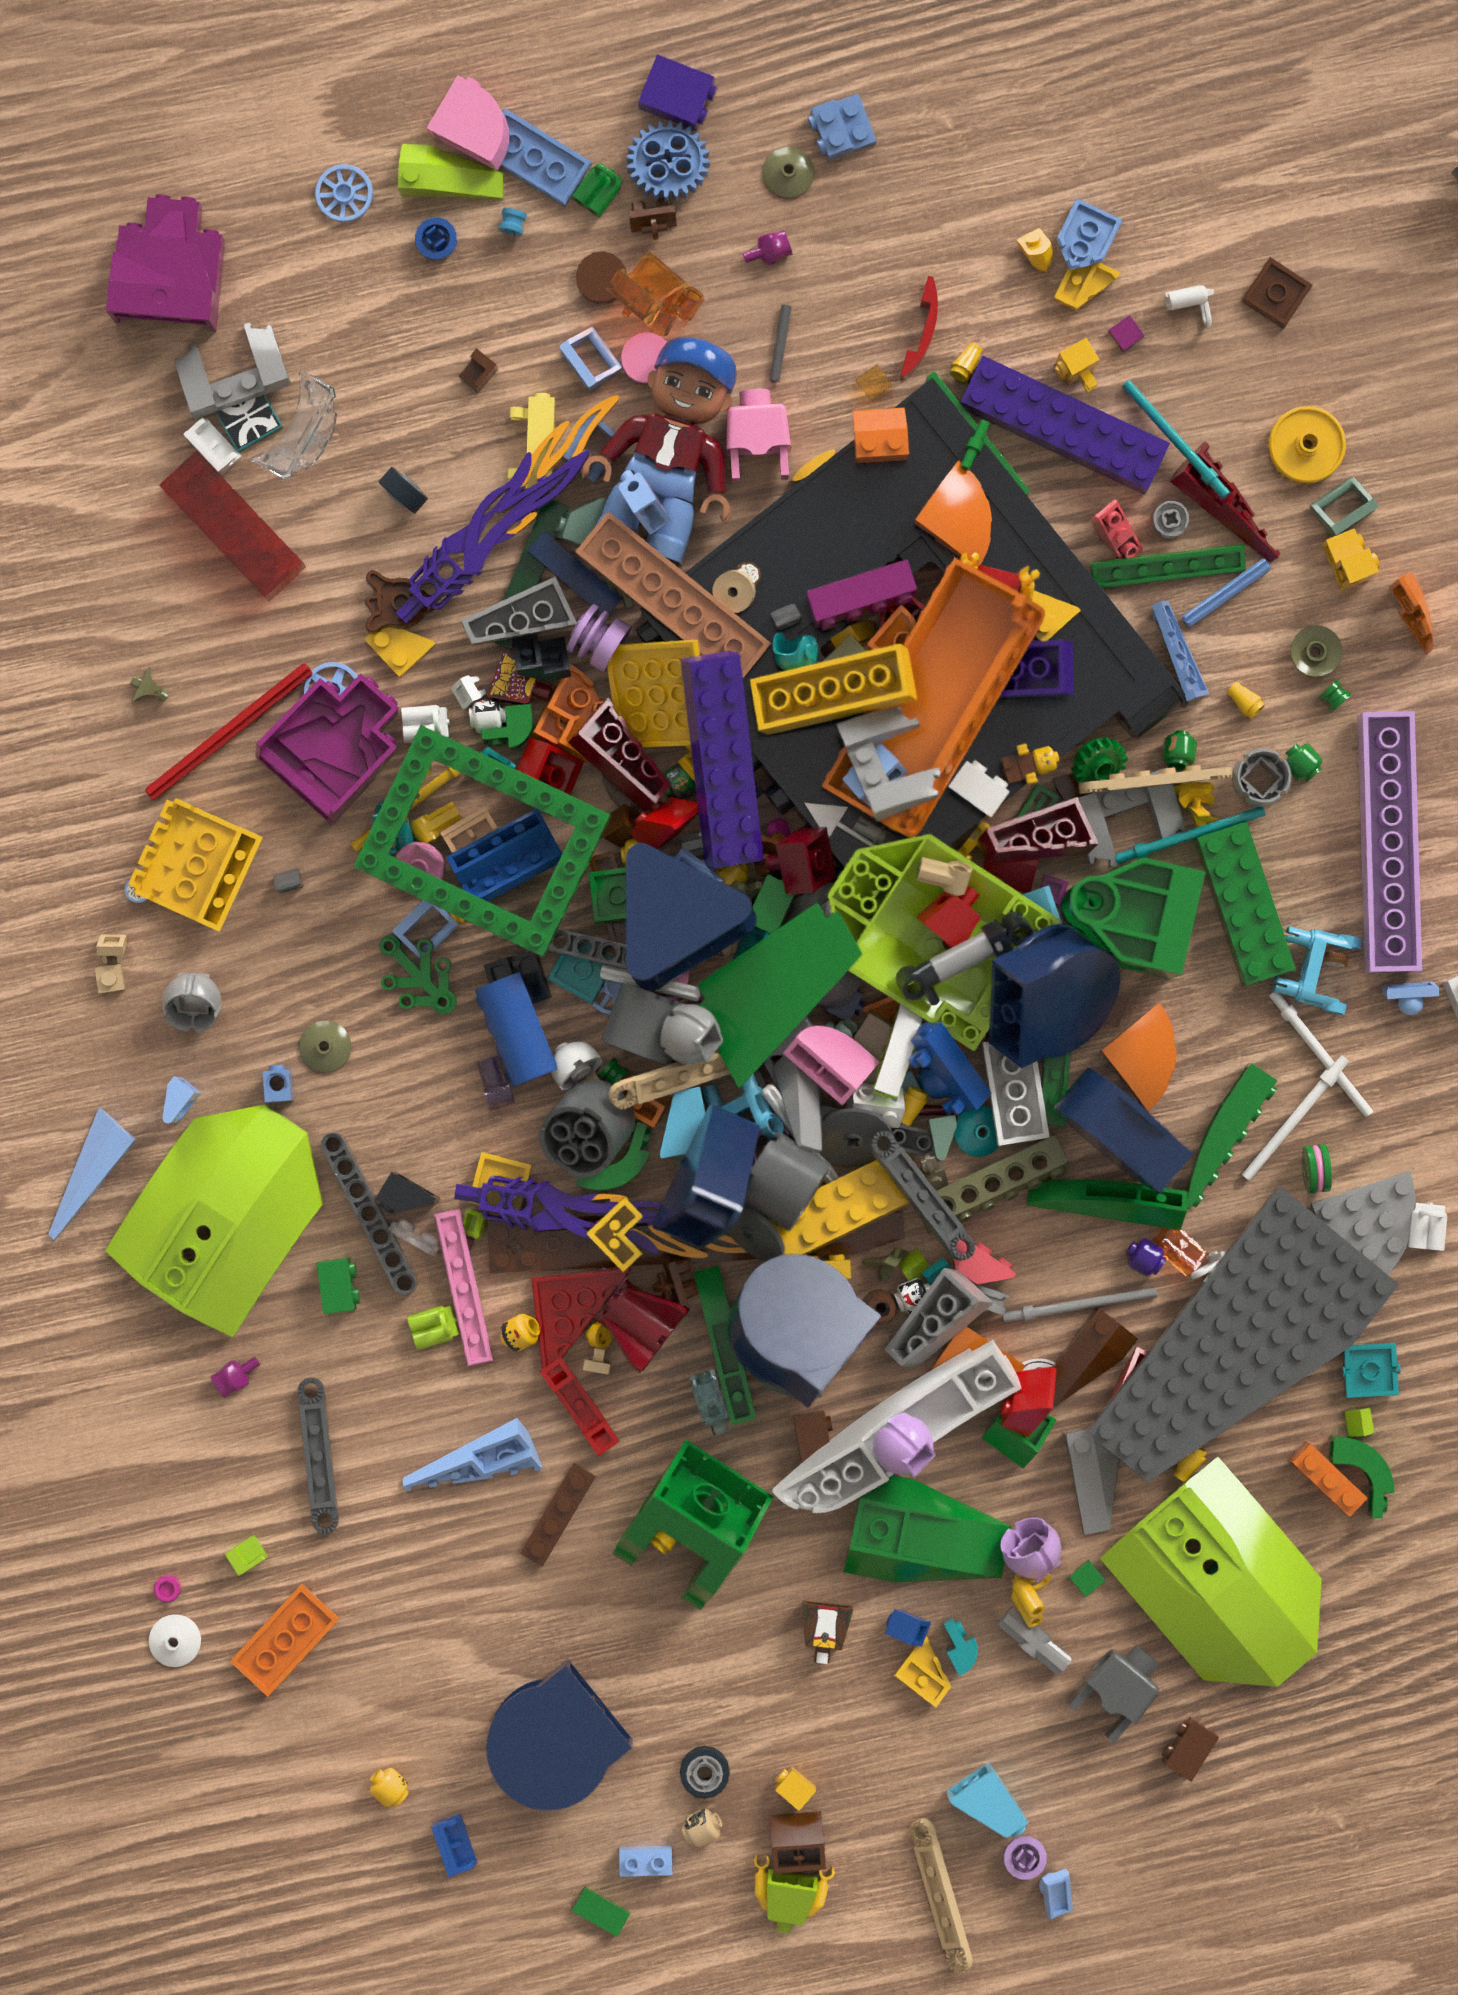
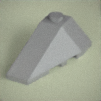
[773,1055,822,1153]
[1063,1427,1118,1535]

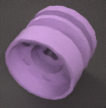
[566,604,632,673]

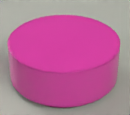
[768,818,790,837]
[154,1575,181,1602]

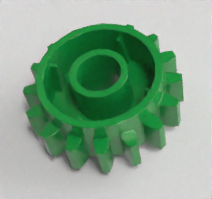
[1071,737,1128,783]

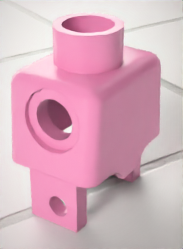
[726,389,791,483]

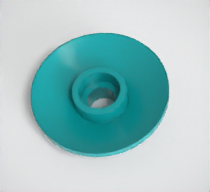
[954,1105,999,1157]

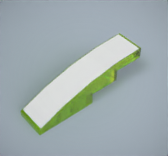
[872,1002,923,1101]

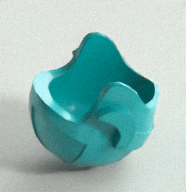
[772,632,818,671]

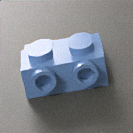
[808,93,876,161]

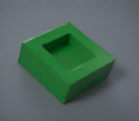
[1069,1560,1106,1597]

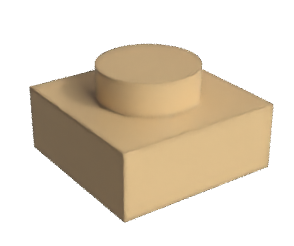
[95,964,126,994]

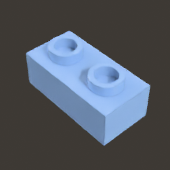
[619,1845,672,1877]

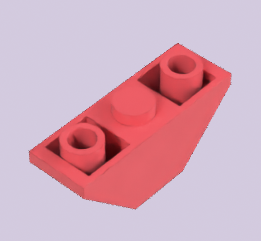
[1089,499,1143,559]
[952,1235,1016,1285]

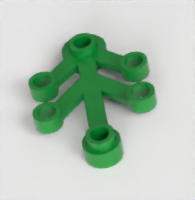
[380,935,457,1015]

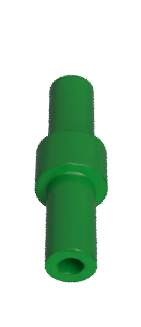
[960,420,990,471]

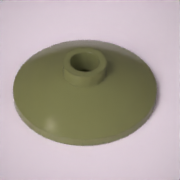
[763,147,814,198]
[1290,625,1342,677]
[299,1021,351,1072]

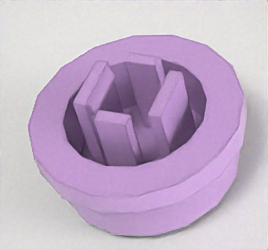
[1004,1836,1047,1880]

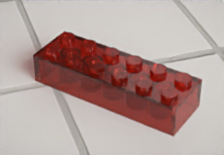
[159,450,306,602]

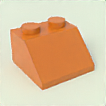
[852,408,909,464]

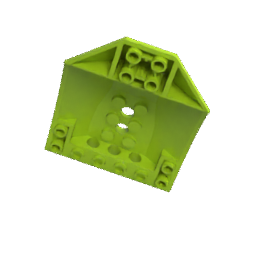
[828,834,1060,1051]
[105,1104,323,1337]
[1100,1457,1322,1687]

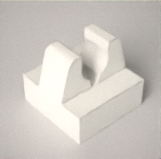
[451,675,486,710]

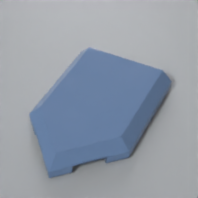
[1056,198,1123,271]

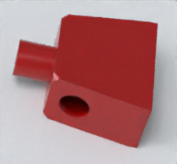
[916,886,981,947]

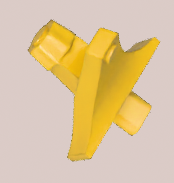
[1174,770,1215,808]
[1187,797,1221,828]

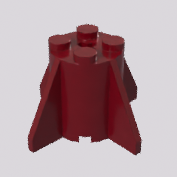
[595,1279,690,1373]

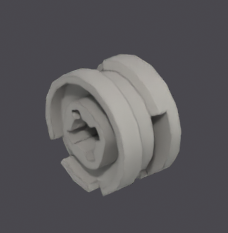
[1151,501,1189,540]
[975,1284,1010,1315]

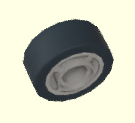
[379,467,428,514]
[680,1746,730,1799]

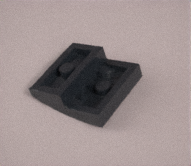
[512,634,571,679]
[483,951,552,1004]

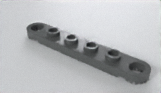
[868,1131,976,1261]
[298,1377,339,1534]

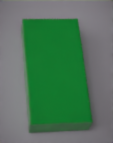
[572,1887,630,1937]

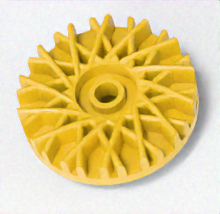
[1267,406,1346,485]

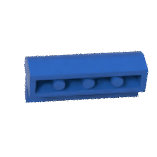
[446,809,562,901]
[475,972,558,1088]

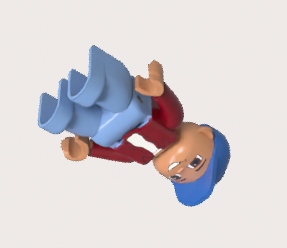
[581,337,737,565]

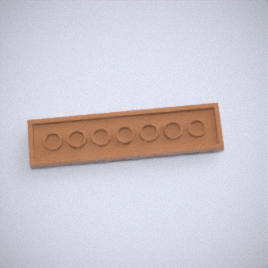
[575,511,771,678]

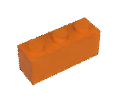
[1288,1441,1368,1517]

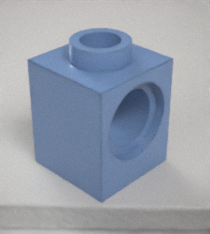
[262,1065,294,1103]

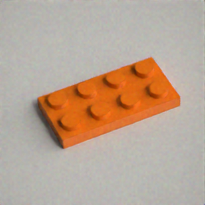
[230,1583,340,1697]

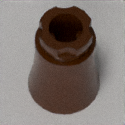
[863,1289,898,1325]

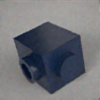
[825,987,865,1020]

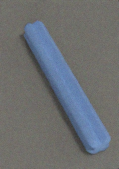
[1182,559,1271,627]

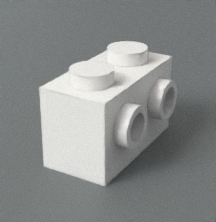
[948,760,1010,817]
[847,1083,905,1128]

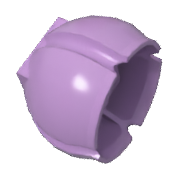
[872,1413,936,1477]
[1001,1517,1062,1582]

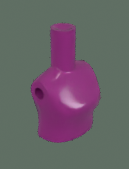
[743,230,793,265]
[210,1357,260,1398]

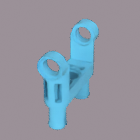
[1272,926,1363,1015]
[701,1074,784,1139]

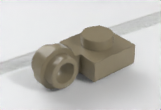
[920,1153,948,1191]

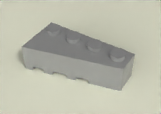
[461,577,577,646]
[885,1268,994,1368]

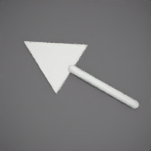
[805,803,876,847]

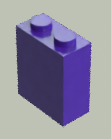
[638,54,717,131]

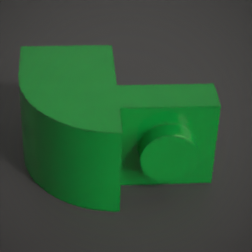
[481,704,534,750]

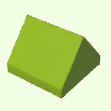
[463,1208,490,1239]
[898,1248,930,1281]
[1344,1407,1374,1437]

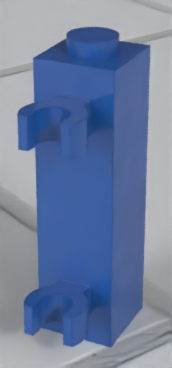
[908,1022,991,1115]

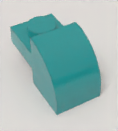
[943,1617,978,1676]

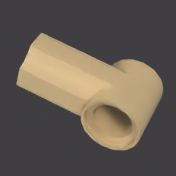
[916,857,972,896]

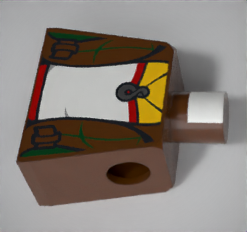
[803,1601,853,1664]

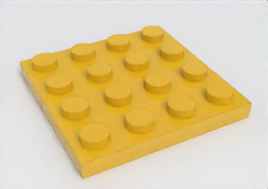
[607,640,700,747]

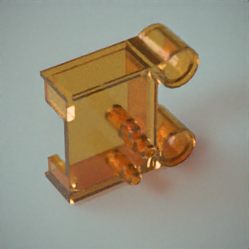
[606,251,704,337]

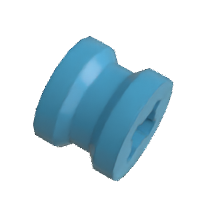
[498,208,527,236]

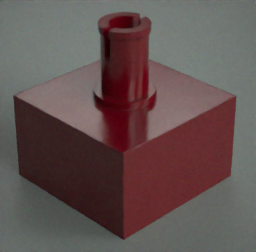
[766,827,837,894]

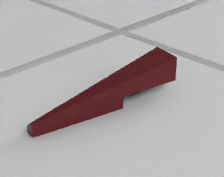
[1170,441,1280,563]

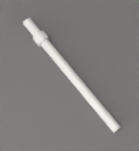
[1269,992,1373,1118]
[1242,1055,1350,1181]

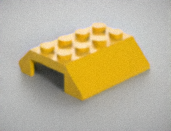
[128,798,263,932]

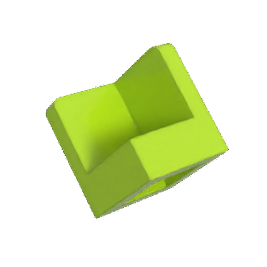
[225,1535,268,1576]

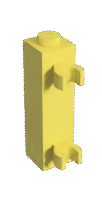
[508,393,556,494]

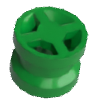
[1319,679,1351,712]
[597,1057,629,1085]

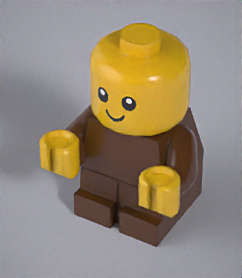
[999,744,1060,786]

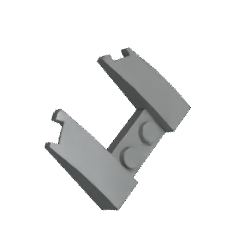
[174,323,292,419]
[837,706,941,821]
[1078,768,1185,867]

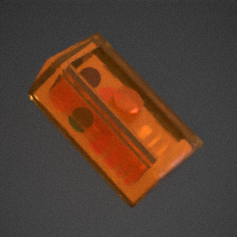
[1151,1228,1209,1276]

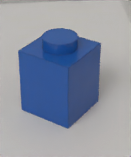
[885,1609,931,1647]

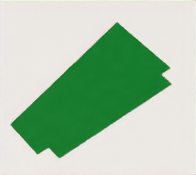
[697,903,862,1088]

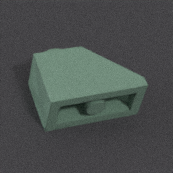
[555,498,607,547]

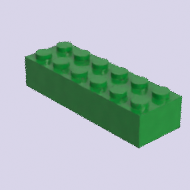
[1194,822,1296,987]

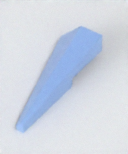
[48,1108,137,1240]
[403,1418,542,1491]

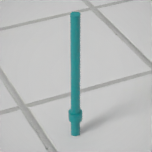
[1122,380,1230,499]
[1115,807,1265,864]

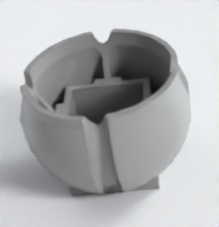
[1232,748,1292,807]
[162,973,222,1032]
[661,1004,724,1064]

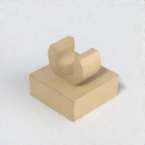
[96,934,127,964]
[583,1348,611,1375]

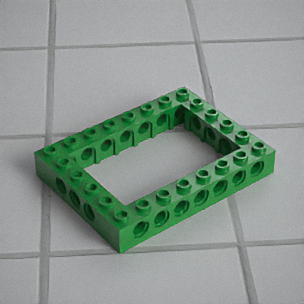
[353,725,612,958]

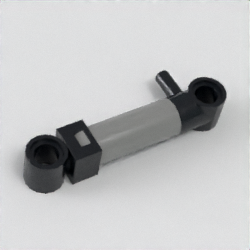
[895,912,1034,1006]

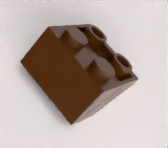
[769,1811,826,1874]

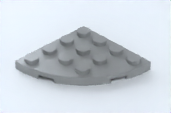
[1310,1171,1415,1275]

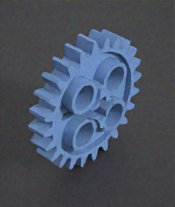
[626,120,710,202]

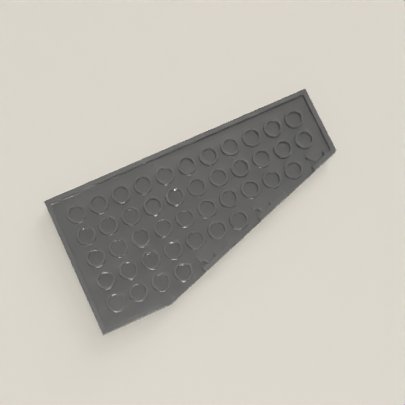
[1086,1186,1399,1482]

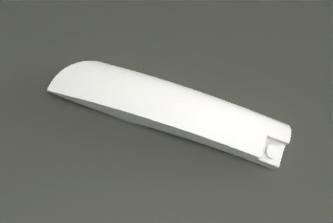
[772,1340,1022,1513]

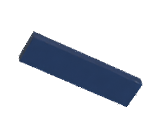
[527,531,622,615]

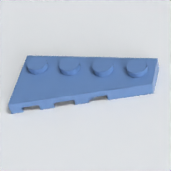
[1152,600,1209,701]

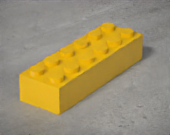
[750,644,917,735]
[764,1160,911,1255]

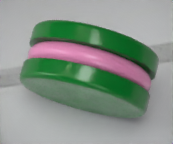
[1302,1144,1332,1193]

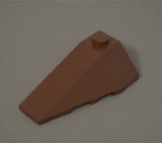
[1052,1308,1138,1406]

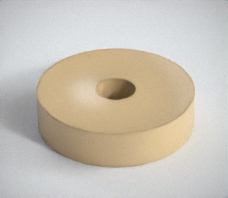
[712,570,756,613]

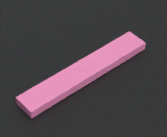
[434,1208,493,1366]

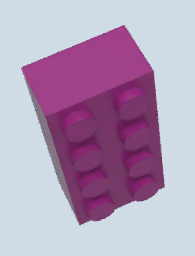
[806,559,917,631]

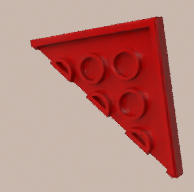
[531,1267,631,1369]

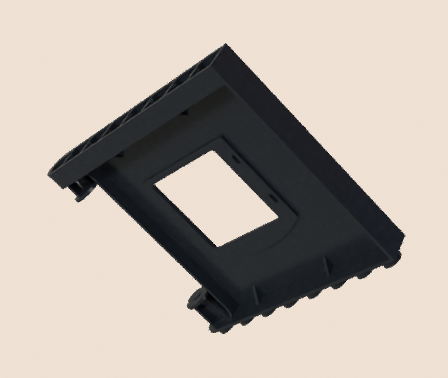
[635,377,1189,882]

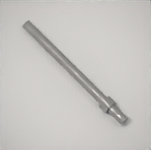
[1002,1287,1157,1323]

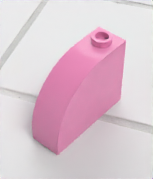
[427,76,509,170]
[783,1026,880,1105]

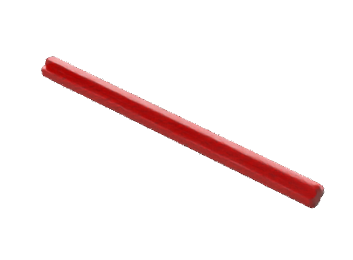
[145,663,313,800]

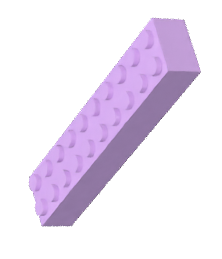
[1357,711,1422,973]

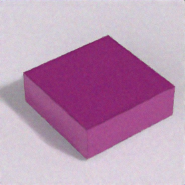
[1108,315,1145,352]
[1039,874,1069,907]

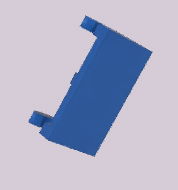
[431,1813,478,1877]

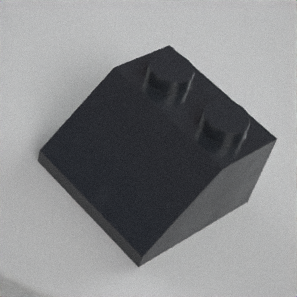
[375,1171,440,1214]

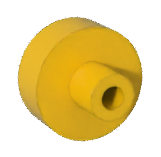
[585,1322,613,1349]

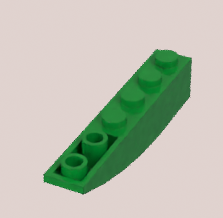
[1186,1063,1277,1209]
[1026,1180,1188,1231]
[694,1265,757,1425]

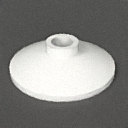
[149,1614,201,1667]

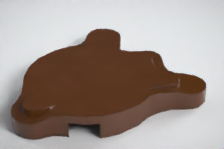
[365,570,437,634]

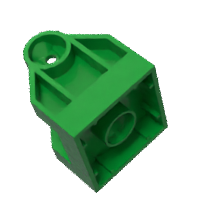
[1061,857,1205,980]
[612,1439,774,1611]

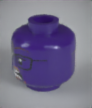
[1126,1238,1166,1277]

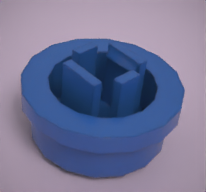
[415,217,457,260]

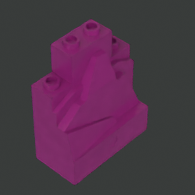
[106,194,225,332]
[255,673,399,825]

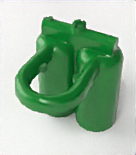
[571,163,623,217]

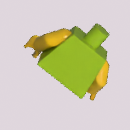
[754,1855,835,1934]

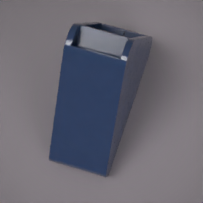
[626,843,757,991]
[653,1104,760,1249]

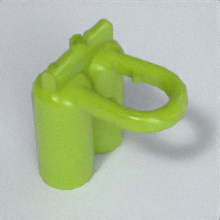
[407,1306,459,1351]

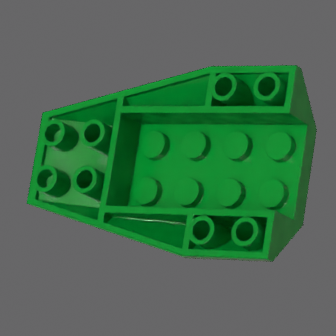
[843,1475,1012,1583]

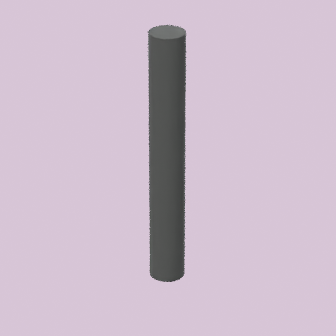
[769,304,792,383]

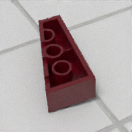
[568,698,670,811]
[977,797,1099,863]

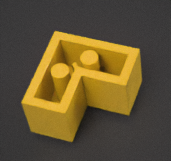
[1322,528,1380,591]
[587,1197,643,1272]

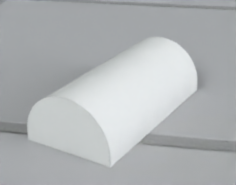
[981,1042,1050,1146]

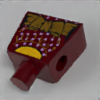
[487,650,552,705]

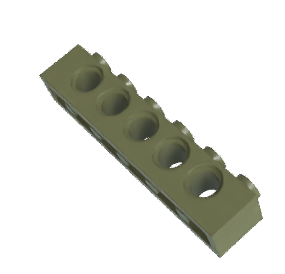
[920,1135,1069,1234]

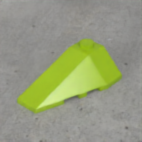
[398,144,504,199]

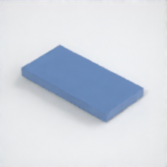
[500,108,592,207]

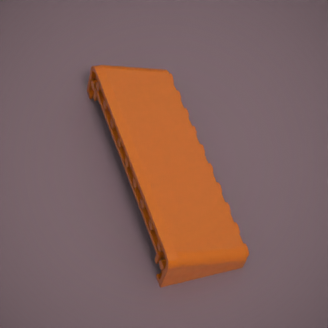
[822,558,1045,838]

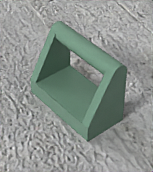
[1310,476,1379,538]
[926,1115,957,1160]

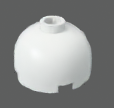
[551,1042,603,1092]

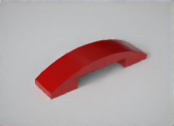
[899,276,938,381]
[539,1356,620,1457]

